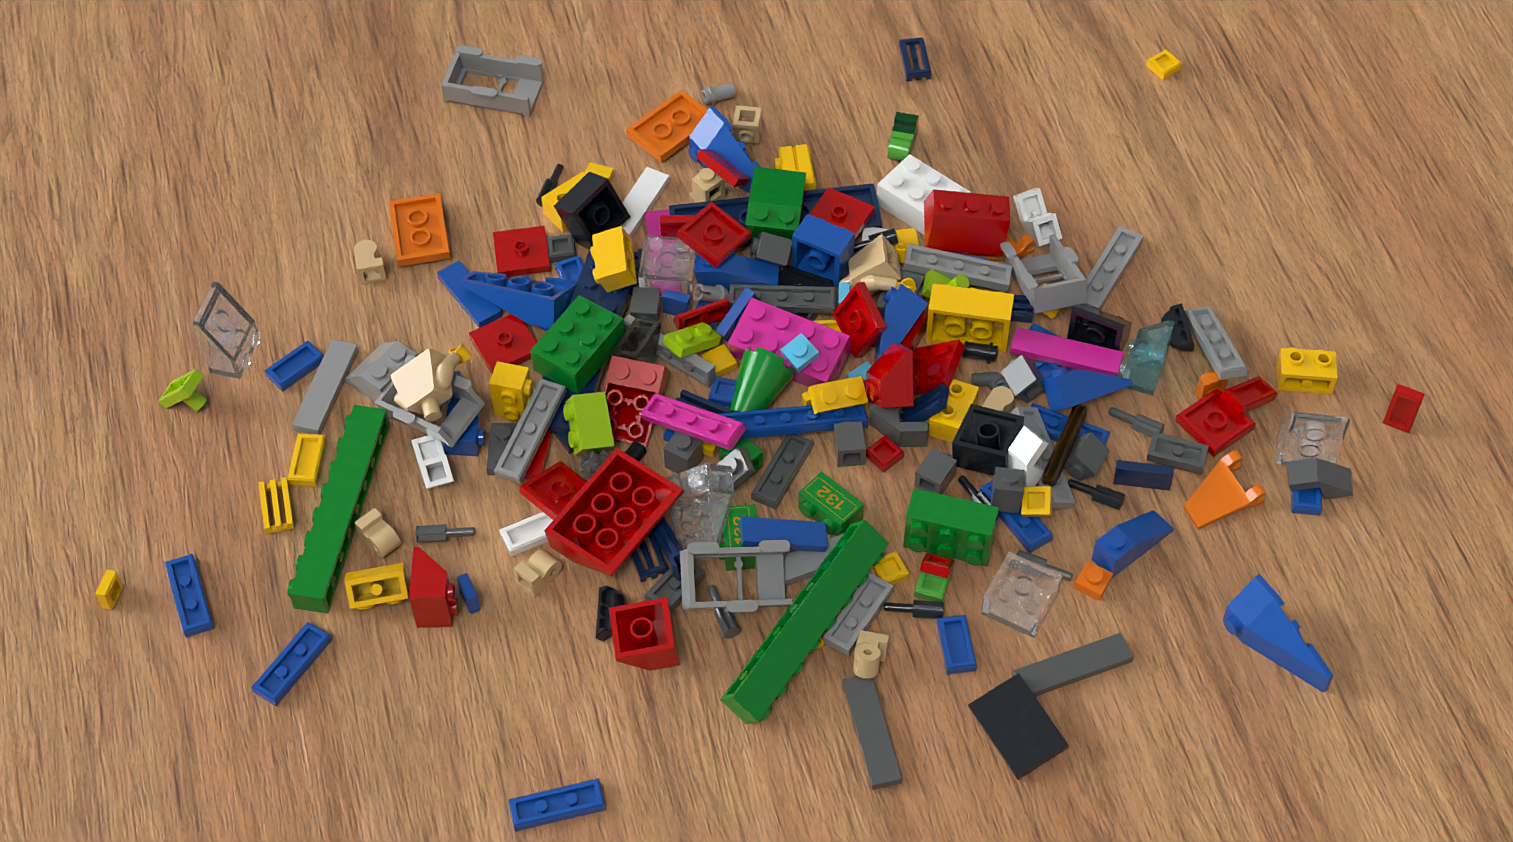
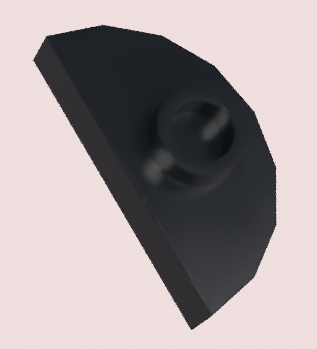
[1160,303,1195,351]
[596,585,624,642]

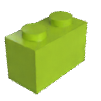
[563,392,614,456]

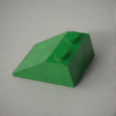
[745,167,806,240]

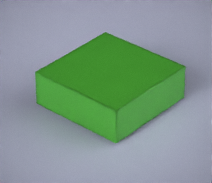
[914,572,950,602]

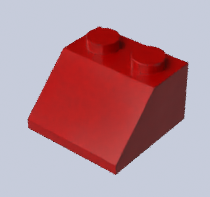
[863,343,914,408]
[409,547,458,628]
[609,597,679,671]

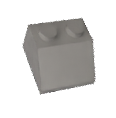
[344,341,418,402]

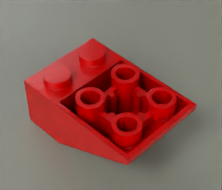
[604,356,670,447]

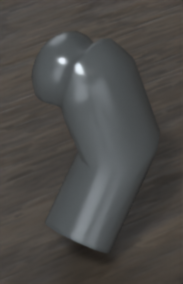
[971,372,1010,390]

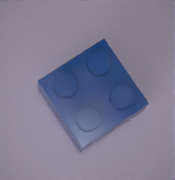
[792,214,855,289]

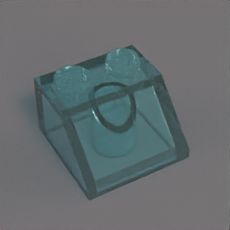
[1119,320,1175,396]

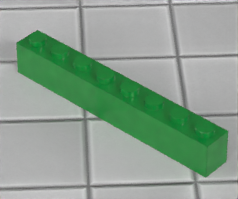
[287,405,390,614]
[720,520,889,723]

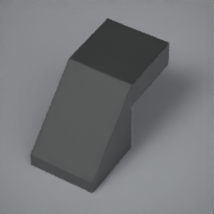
[870,404,928,447]
[1288,458,1353,499]

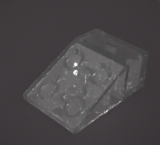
[668,463,734,550]

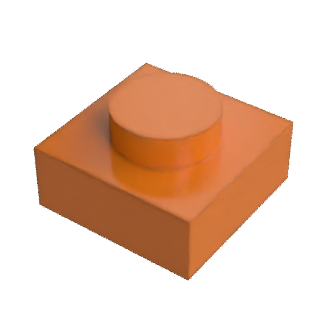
[1195,371,1228,400]
[1074,561,1114,601]

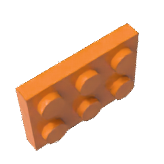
[626,90,708,163]
[388,193,451,267]

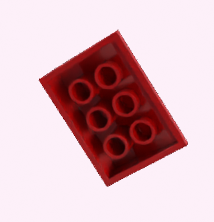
[544,448,684,576]

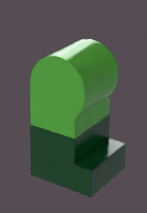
[887,112,919,161]

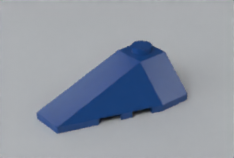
[688,106,761,194]
[459,271,578,331]
[1223,574,1334,693]

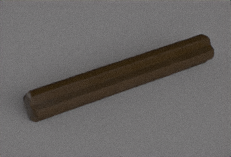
[1041,404,1088,487]

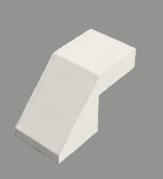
[1013,188,1062,247]
[1008,426,1049,486]
[411,435,454,490]

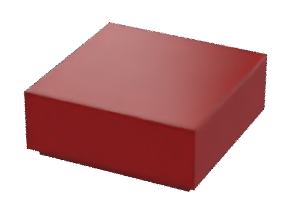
[866,435,904,473]
[920,553,954,578]

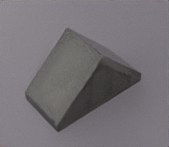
[612,316,661,363]

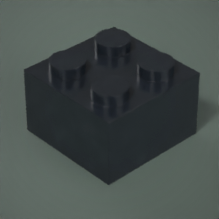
[554,172,631,249]

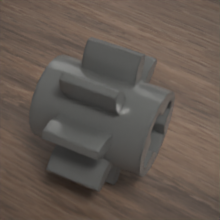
[579,450,610,481]

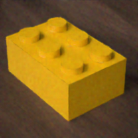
[926,284,1014,353]

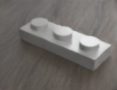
[823,572,894,656]

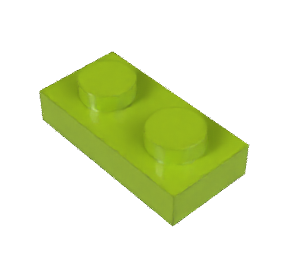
[662,322,722,358]

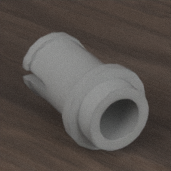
[702,82,735,106]
[693,284,729,303]

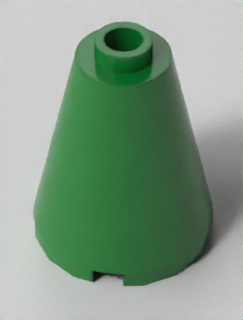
[729,347,795,413]

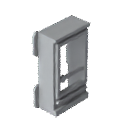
[441,45,544,117]
[1000,234,1087,313]
[374,355,485,447]
[680,540,793,613]

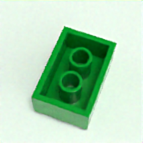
[530,295,626,394]
[903,488,999,566]

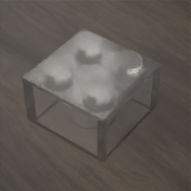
[638,235,697,300]
[981,551,1062,638]

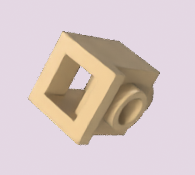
[733,105,762,146]
[689,168,726,203]

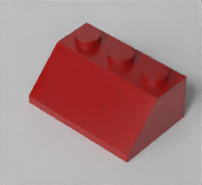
[924,189,1010,258]

